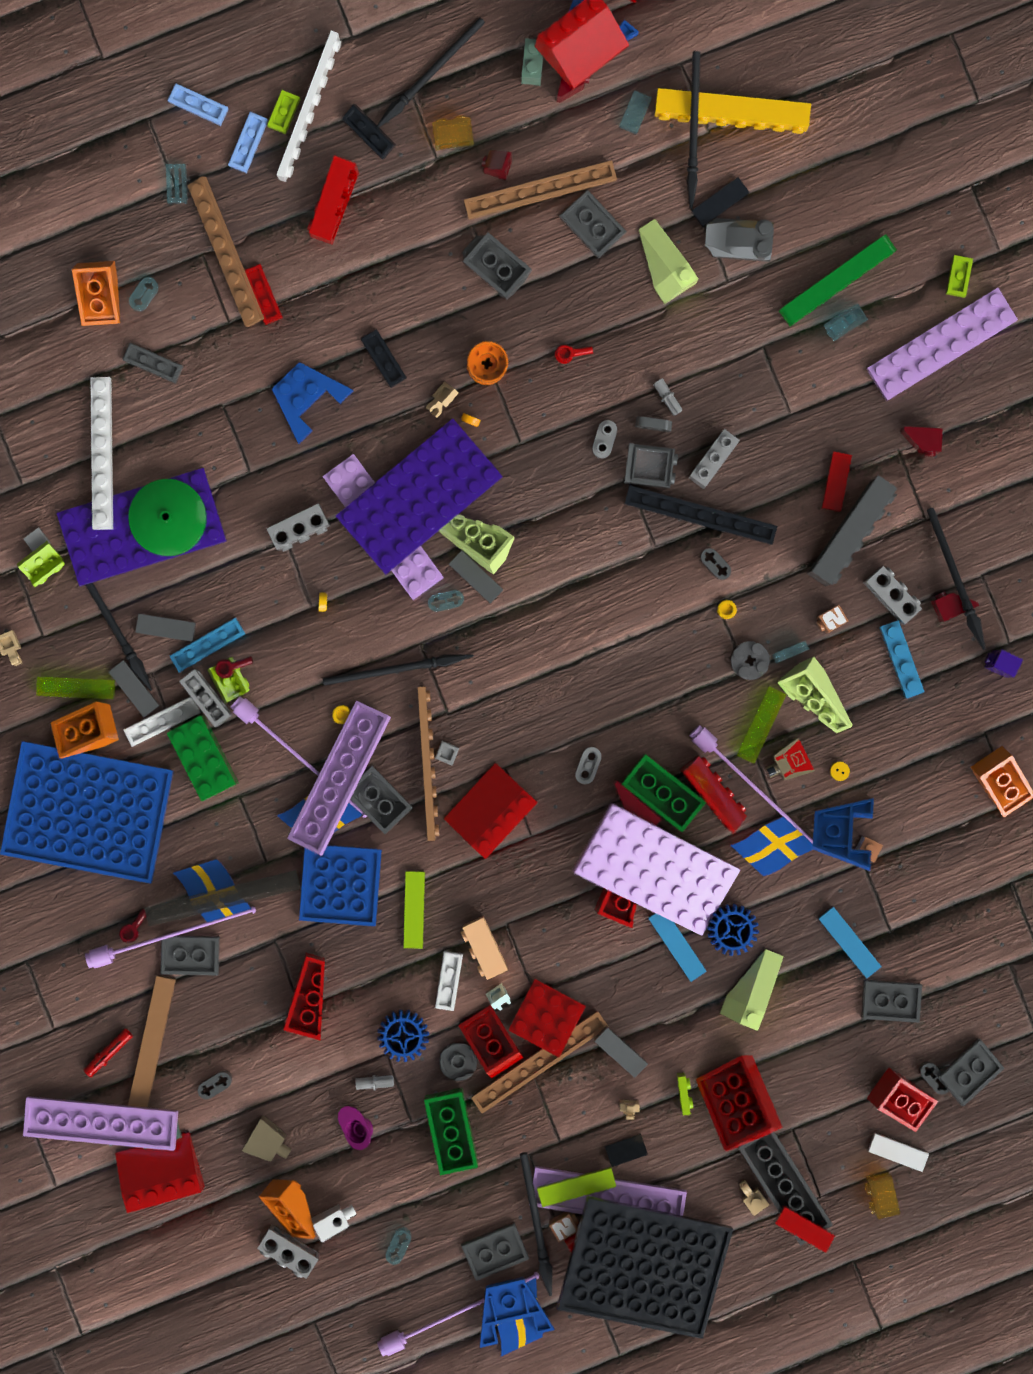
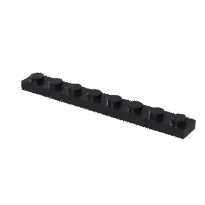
[624,486,778,545]

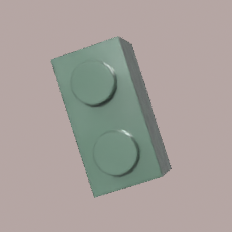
[522,38,543,86]

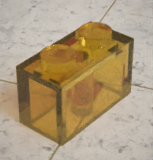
[432,115,474,151]
[864,1172,900,1219]

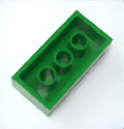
[167,715,239,802]
[620,754,706,832]
[424,1088,478,1176]

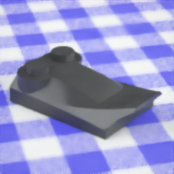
[705,218,774,262]
[462,233,532,300]
[351,766,413,834]

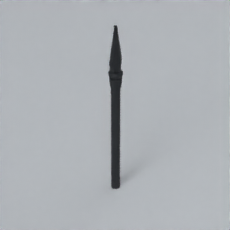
[377,17,485,127]
[687,51,700,211]
[926,508,985,650]
[86,583,152,691]
[323,654,474,685]
[520,1152,552,1296]

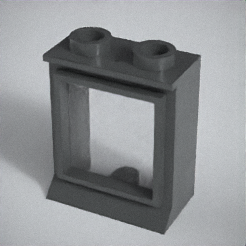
[624,443,678,489]

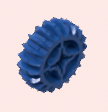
[707,904,759,956]
[377,1009,429,1062]

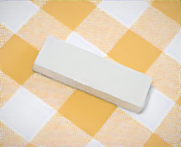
[435,951,463,1011]
[868,1133,929,1172]

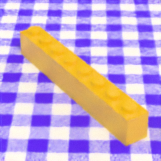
[654,88,811,134]

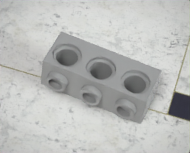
[689,429,740,489]
[266,504,330,552]
[863,566,922,625]
[179,669,233,727]
[257,1224,320,1279]

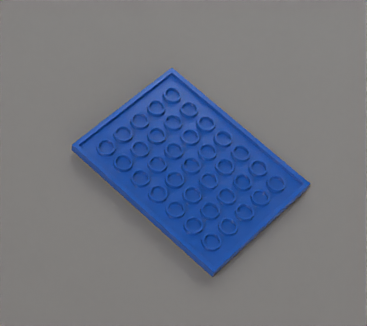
[0,741,174,884]

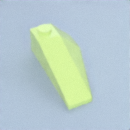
[639,219,698,304]
[439,515,514,574]
[777,657,852,733]
[720,949,784,1031]

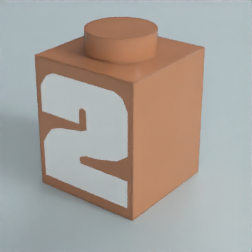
[816,605,848,633]
[855,835,883,863]
[549,1212,580,1242]

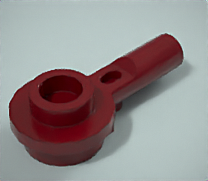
[215,656,253,678]
[119,908,149,943]

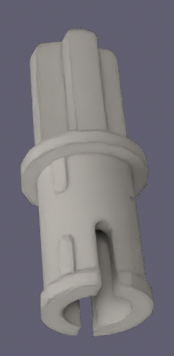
[653,378,682,416]
[355,1075,394,1090]

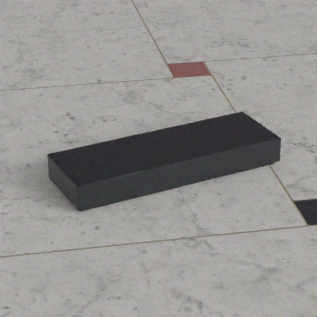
[342,104,396,159]
[691,177,749,228]
[361,329,407,388]

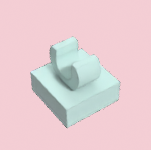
[486,983,511,1010]

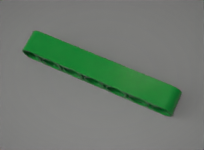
[779,234,897,327]

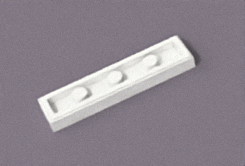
[123,696,201,747]

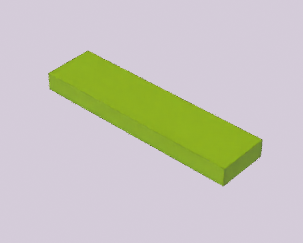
[404,871,425,949]
[537,1167,616,1207]

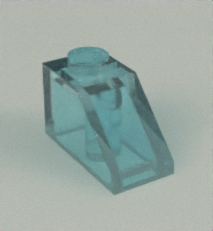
[824,304,868,341]

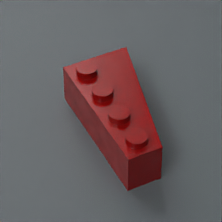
[308,156,359,245]
[594,888,637,929]
[283,952,325,1041]

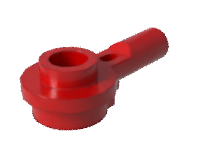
[555,345,593,364]

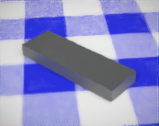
[122,343,184,384]
[449,551,503,604]
[135,614,196,642]
[109,660,160,717]
[593,1025,648,1078]

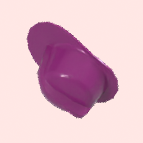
[338,1106,373,1150]

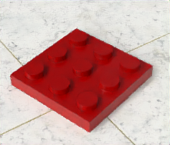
[508,979,586,1058]

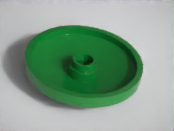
[129,479,207,556]

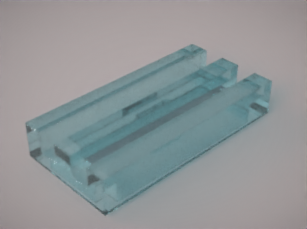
[166,164,187,204]

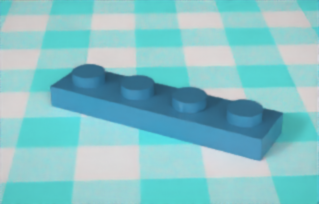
[879,620,924,699]

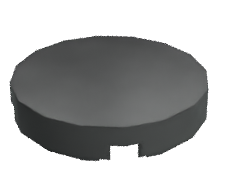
[439,1042,478,1081]

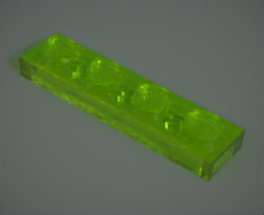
[36,677,115,699]
[736,686,787,764]

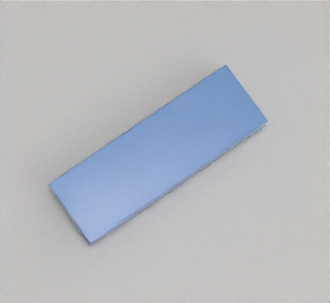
[168,83,228,126]
[228,112,268,174]

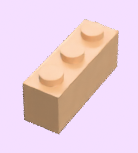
[461,916,508,980]

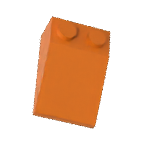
[72,261,120,326]
[51,702,119,759]
[970,746,1033,817]
[259,1179,316,1239]

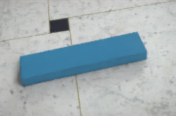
[170,617,246,672]
[818,906,882,978]
[648,913,707,982]

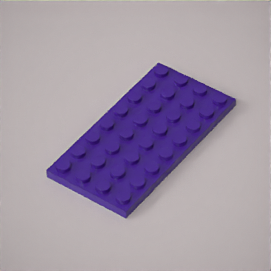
[336,419,503,575]
[57,468,227,587]

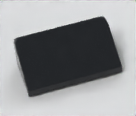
[605,1133,648,1167]

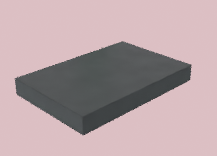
[559,189,627,259]
[161,935,220,976]
[861,980,922,1023]
[937,1039,1004,1107]
[461,1222,529,1281]

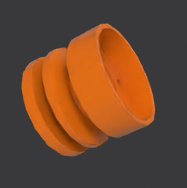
[467,342,508,385]

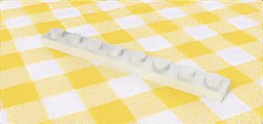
[277,31,341,182]
[91,377,113,530]

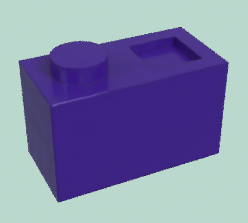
[984,650,1023,678]

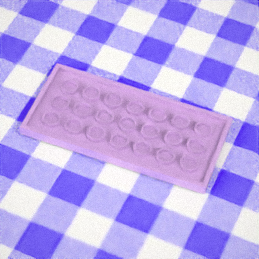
[573,803,740,936]

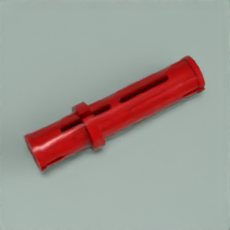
[83,1028,133,1078]

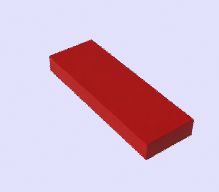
[245,264,283,325]
[822,451,852,512]
[775,1206,835,1253]

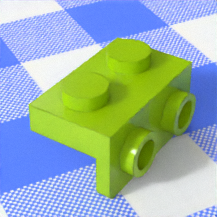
[17,541,65,587]
[208,657,250,704]

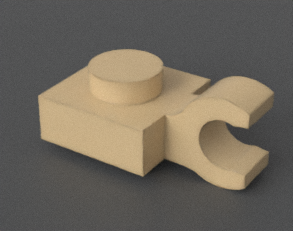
[426,382,458,418]
[0,630,22,666]
[619,1100,640,1120]
[739,1180,769,1216]

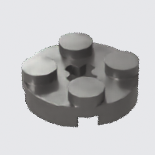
[730,641,770,680]

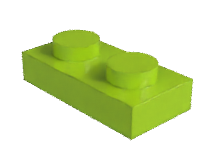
[267,90,301,135]
[946,255,973,298]
[677,1073,693,1116]

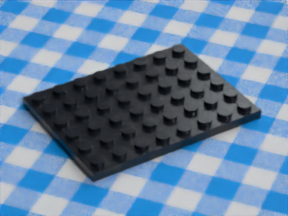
[557,1196,733,1339]

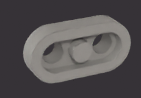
[592,420,617,459]
[575,747,601,784]

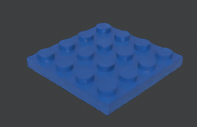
[299,845,382,926]

